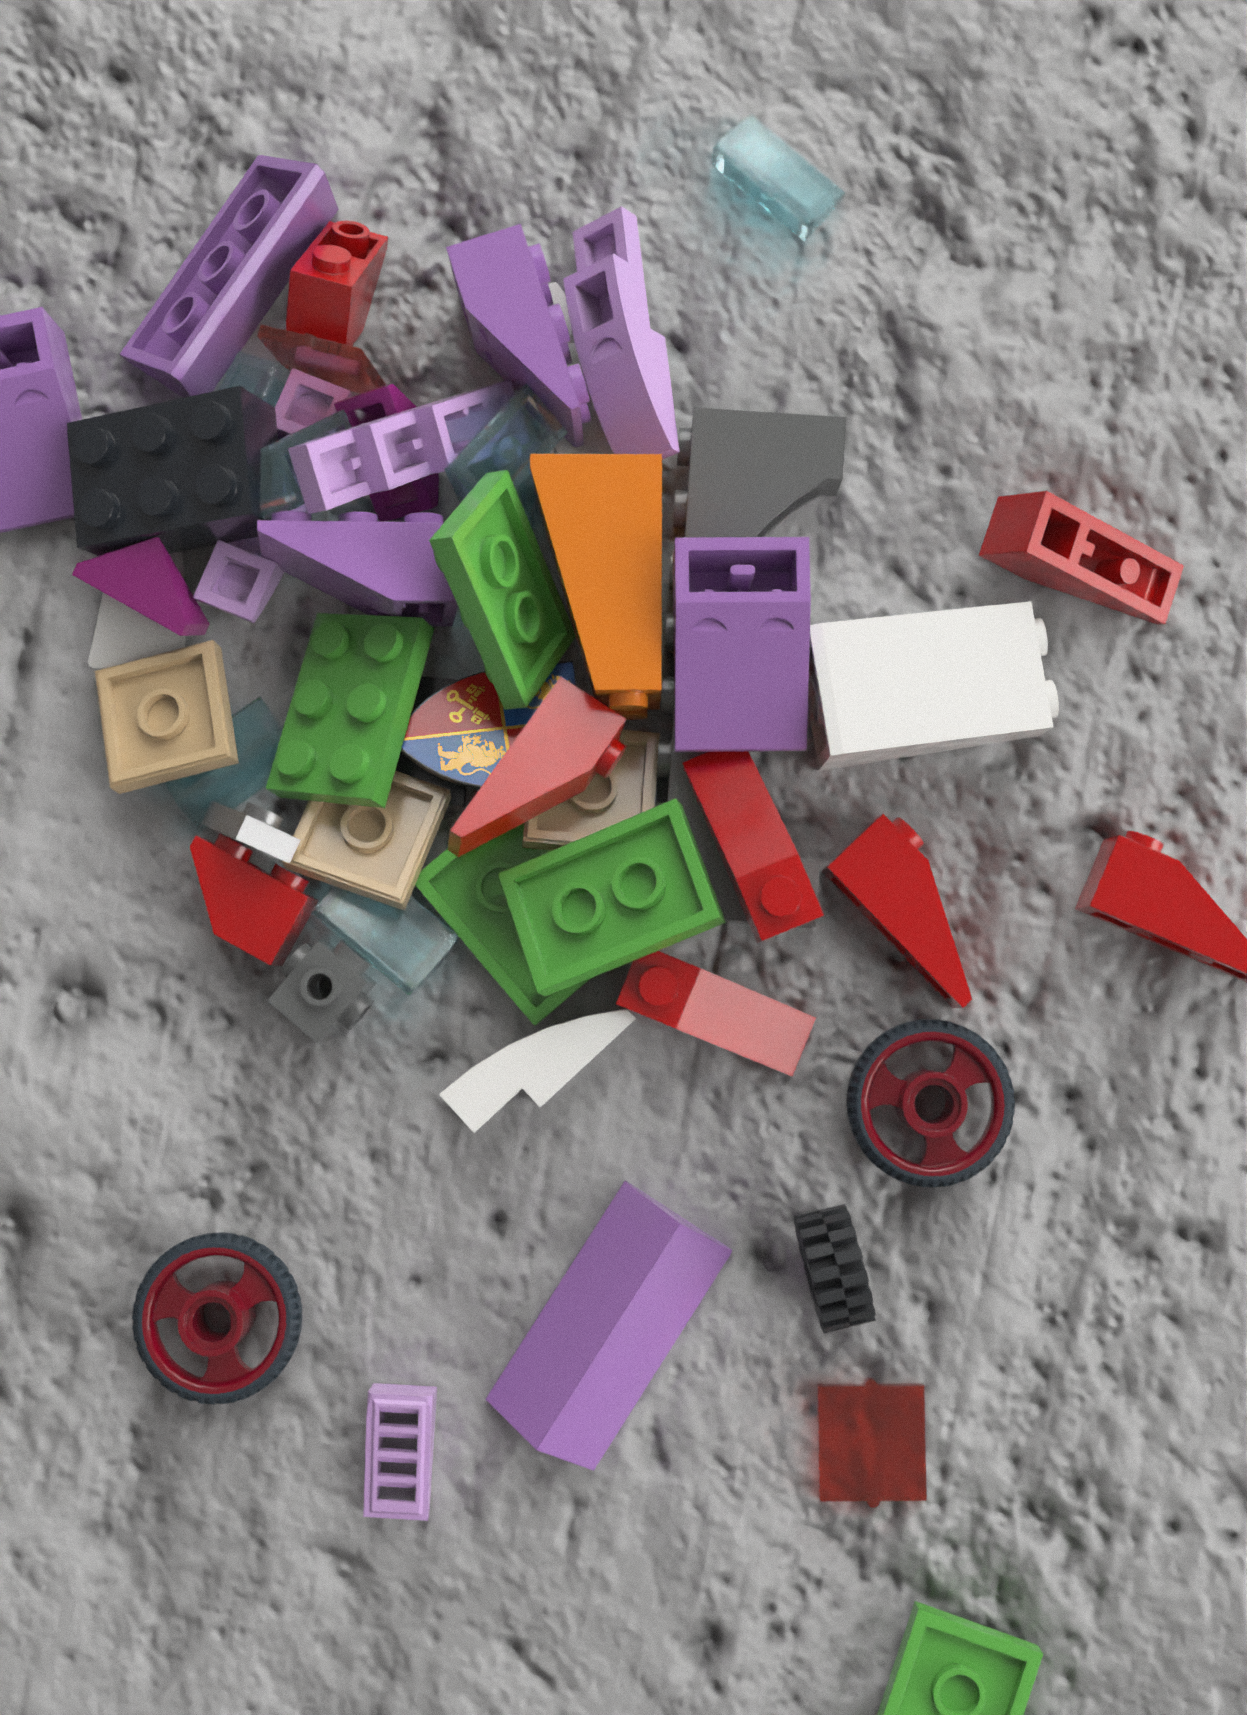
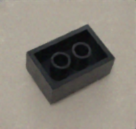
[67,386,285,556]

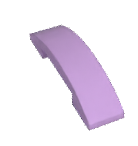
[193,368,352,623]

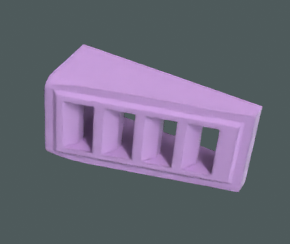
[363,1383,437,1521]

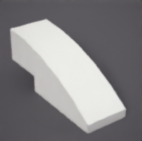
[439,1009,636,1133]

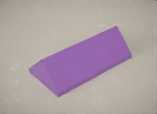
[119,155,339,398]
[486,1180,732,1471]

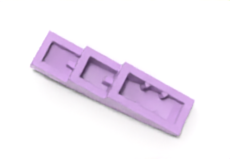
[288,379,528,514]

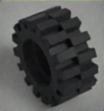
[793,1204,876,1334]

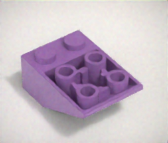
[446,224,591,448]
[0,307,82,533]
[257,511,458,626]
[673,537,811,752]

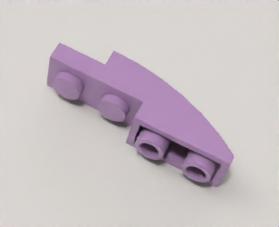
[563,206,680,460]

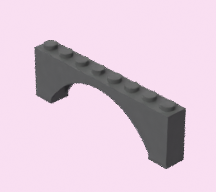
[654,407,846,929]

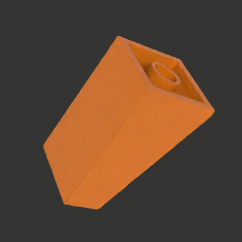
[530,454,662,720]

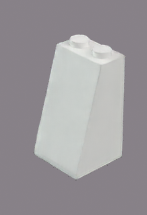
[808,601,1059,771]

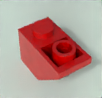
[285,220,389,357]
[189,833,319,966]

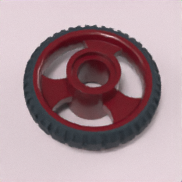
[846,1019,1015,1188]
[132,1232,302,1405]

